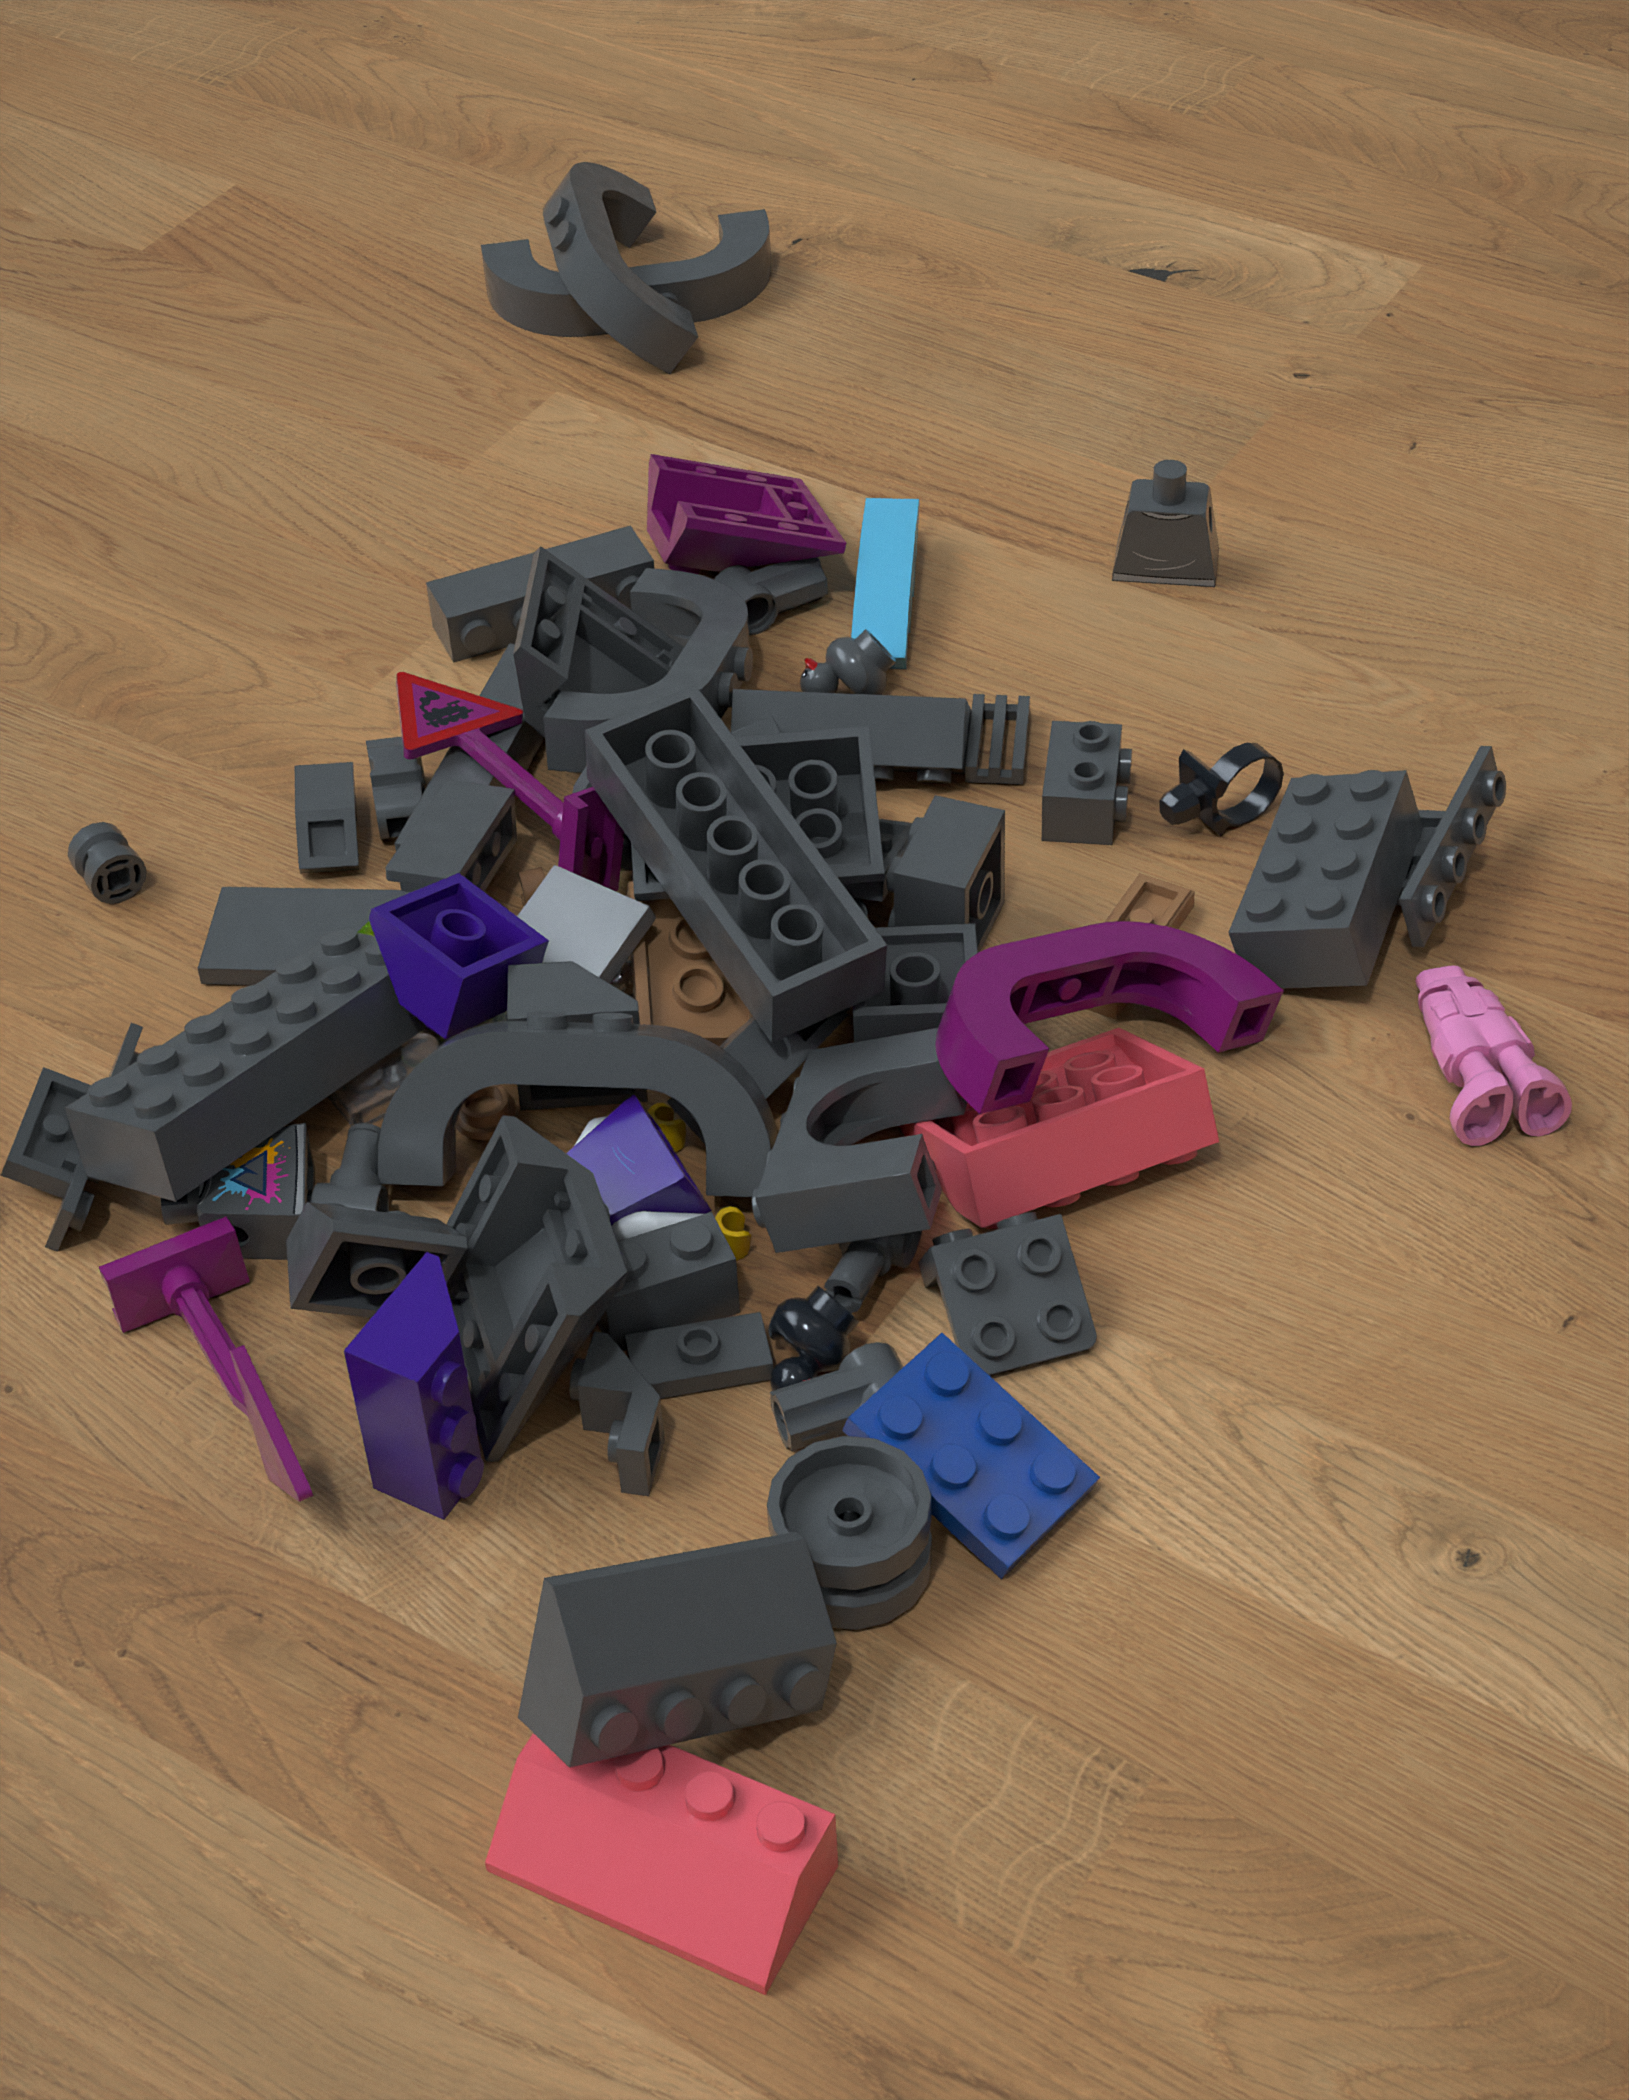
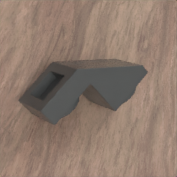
[294,762,360,874]
[569,1332,665,1496]

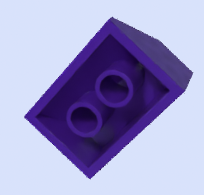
[344,1252,484,1520]

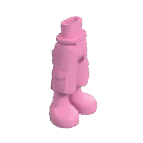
[1415,966,1572,1146]

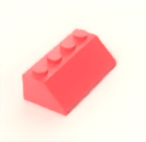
[485,1733,838,1995]

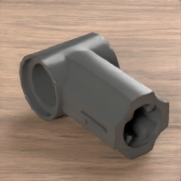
[714,557,828,635]
[770,1342,903,1451]

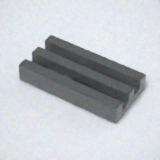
[965,694,1030,785]

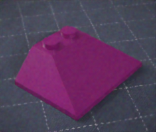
[647,454,847,574]

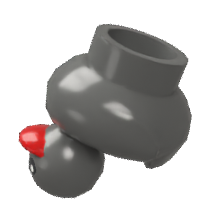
[800,629,896,695]

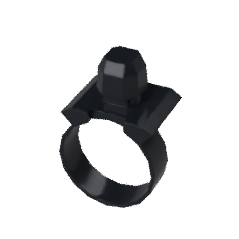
[1159,742,1284,836]

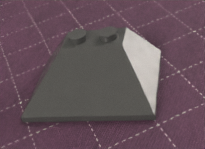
[513,546,684,738]
[446,1115,627,1462]

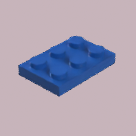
[842,1333,1100,1579]

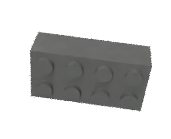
[1228,770,1423,989]

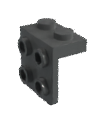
[918,1212,1097,1376]

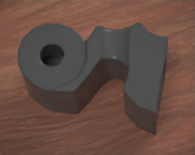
[366,736,425,840]

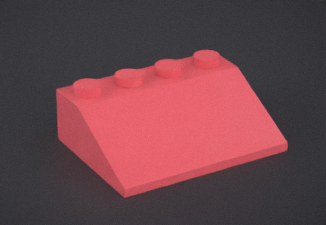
[898,1027,1219,1229]

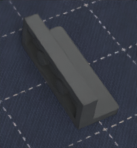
[385,780,517,891]

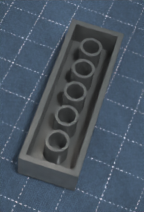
[585,685,887,1043]
[65,928,427,1202]

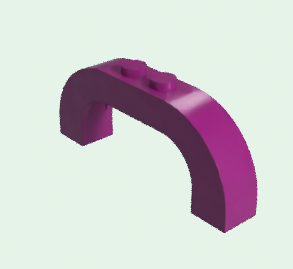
[935,921,1284,1114]

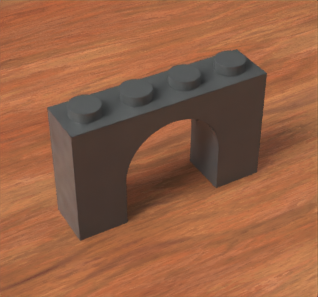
[752,1028,968,1253]

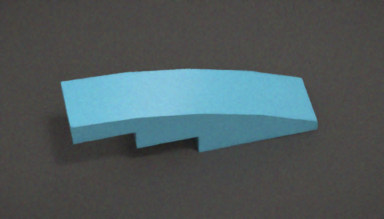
[851,498,920,669]

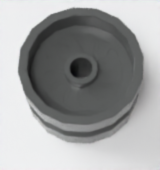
[767,1436,932,1630]

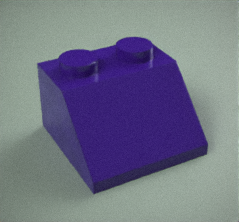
[369,873,549,1040]

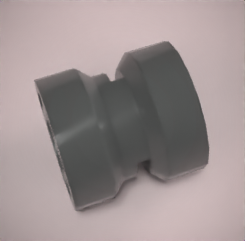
[67,822,147,904]

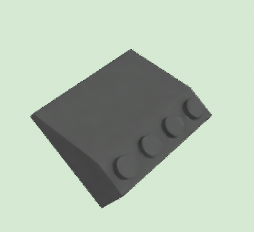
[631,726,885,901]

